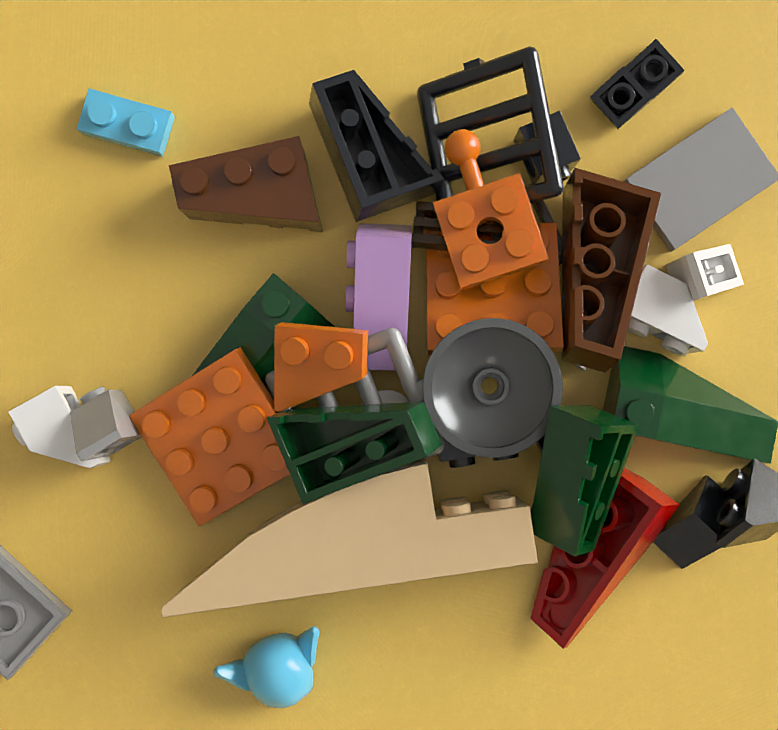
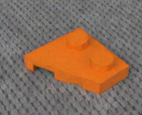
[274,322,368,411]

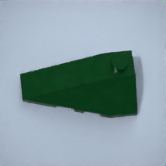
[192,273,335,395]
[603,346,778,464]

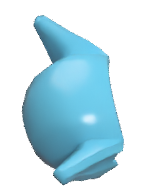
[214,626,320,708]

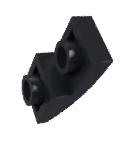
[590,39,685,129]

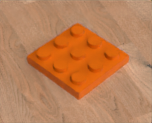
[426,222,564,355]
[129,347,290,526]

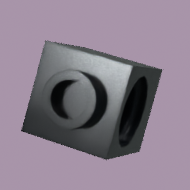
[513,111,581,184]

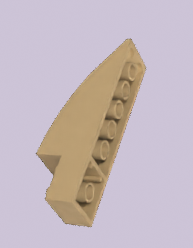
[161,458,538,617]

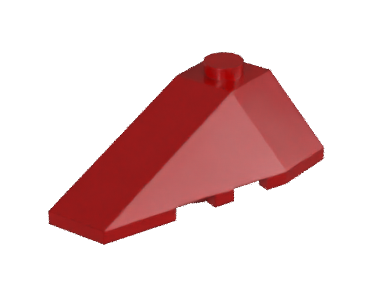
[530,468,680,649]

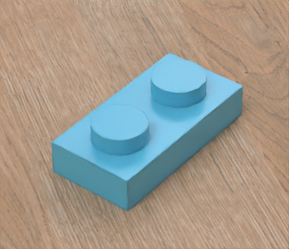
[77,89,175,157]

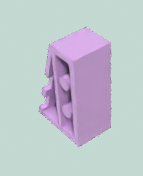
[346,223,412,371]

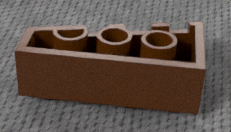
[562,168,661,373]

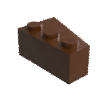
[169,136,323,232]

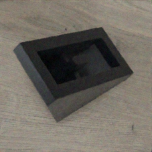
[653,475,725,569]

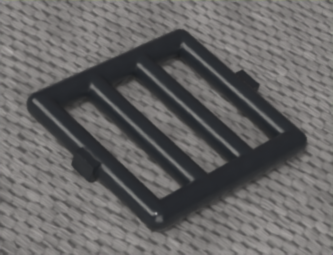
[417,46,564,204]

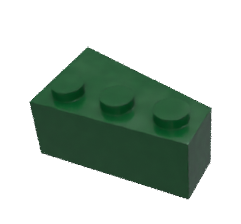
[531,405,639,556]

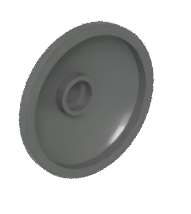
[423,318,563,458]

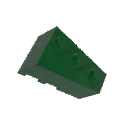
[267,402,442,504]

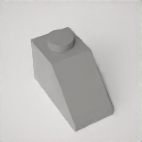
[70,386,142,461]

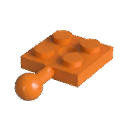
[433,129,549,290]

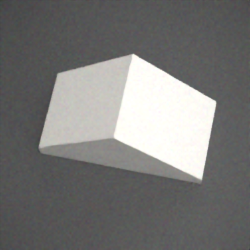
[666,244,744,301]

